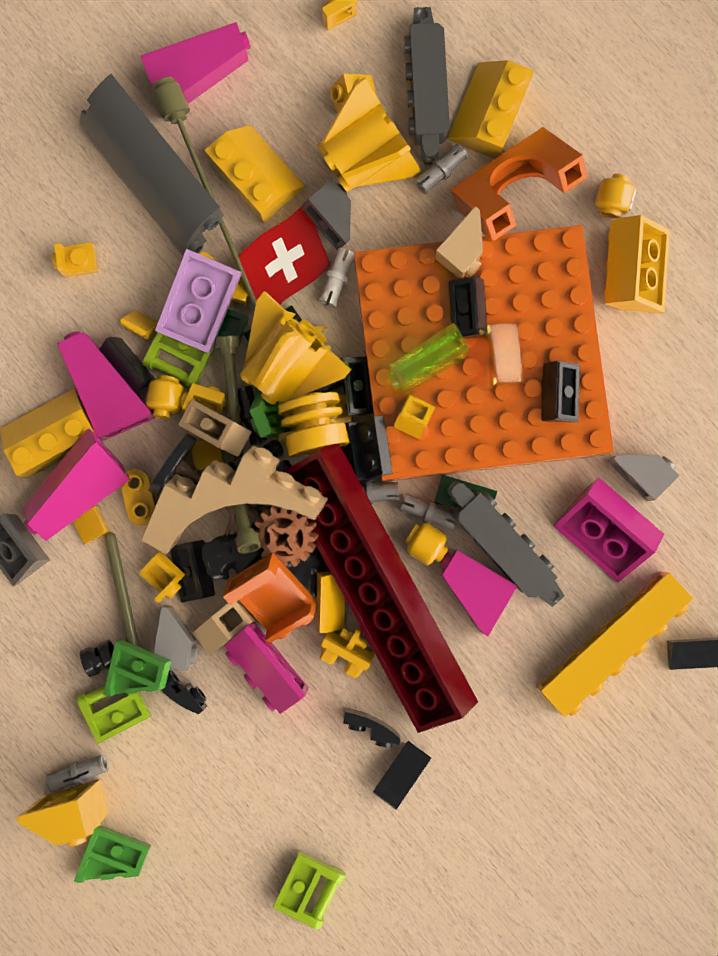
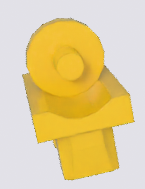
[320,626,375,678]

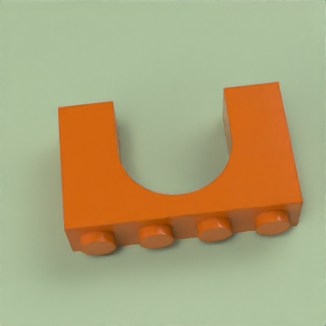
[450,127,588,241]

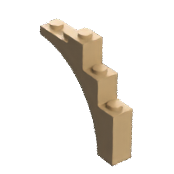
[142,446,328,554]

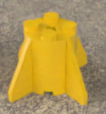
[317,77,421,192]
[240,292,351,405]

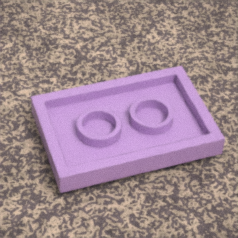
[155,249,242,353]

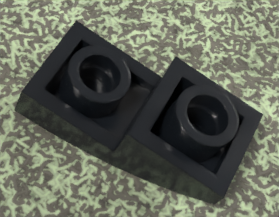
[161,670,207,714]
[343,708,400,748]
[372,741,431,810]

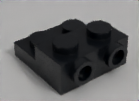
[341,416,392,483]

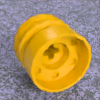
[278,392,350,457]

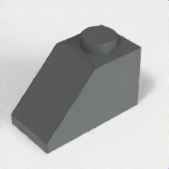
[301,178,351,250]

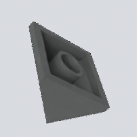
[0,513,50,587]

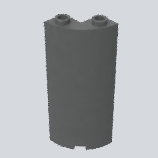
[80,74,224,256]

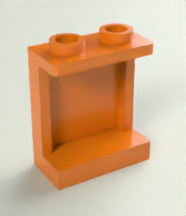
[223,553,317,644]

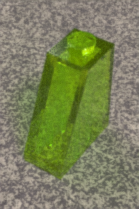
[387,323,470,395]

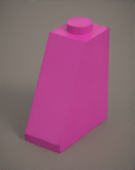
[439,550,518,636]

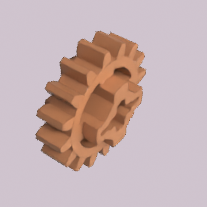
[255,506,318,567]

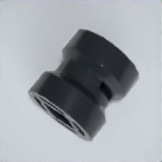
[80,640,114,677]

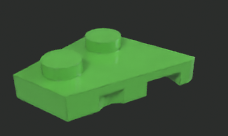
[250,389,290,438]
[103,640,172,696]
[74,825,151,883]

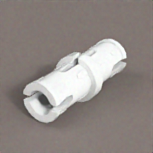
[319,248,354,307]

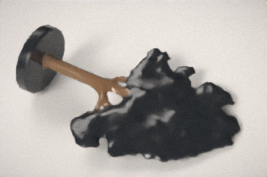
[148,433,330,596]

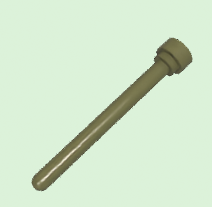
[216,336,243,459]
[221,449,261,554]
[105,532,139,647]

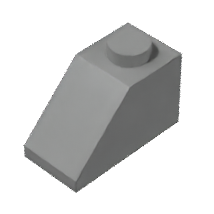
[607,455,680,501]
[153,605,198,671]

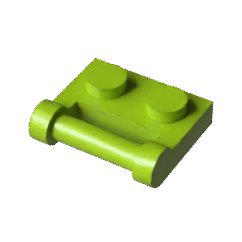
[142,332,216,389]
[76,685,152,744]
[273,851,346,930]

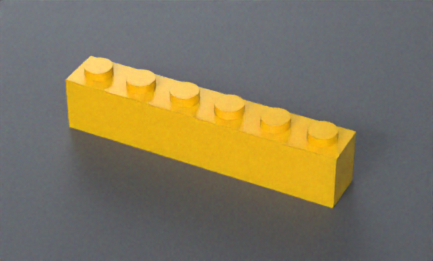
[536,572,694,717]

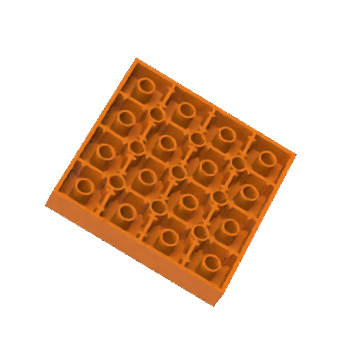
[354,225,614,482]

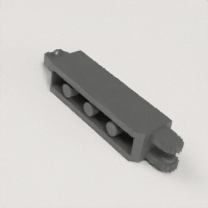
[404,7,450,165]
[446,481,565,607]

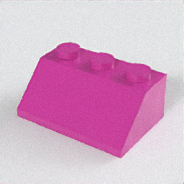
[553,477,664,583]
[225,622,309,714]

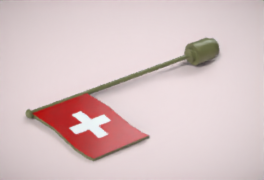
[153,77,331,310]

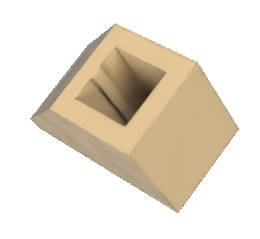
[192,600,255,656]

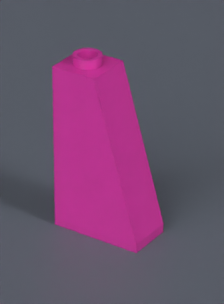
[141,22,251,104]
[57,331,156,441]
[22,428,130,541]

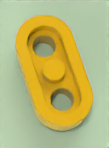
[121,469,156,526]

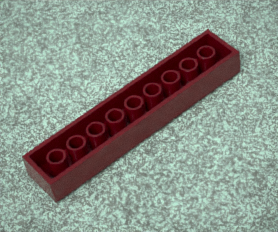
[282,443,479,733]

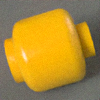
[594,174,636,219]
[145,375,185,420]
[404,522,449,566]

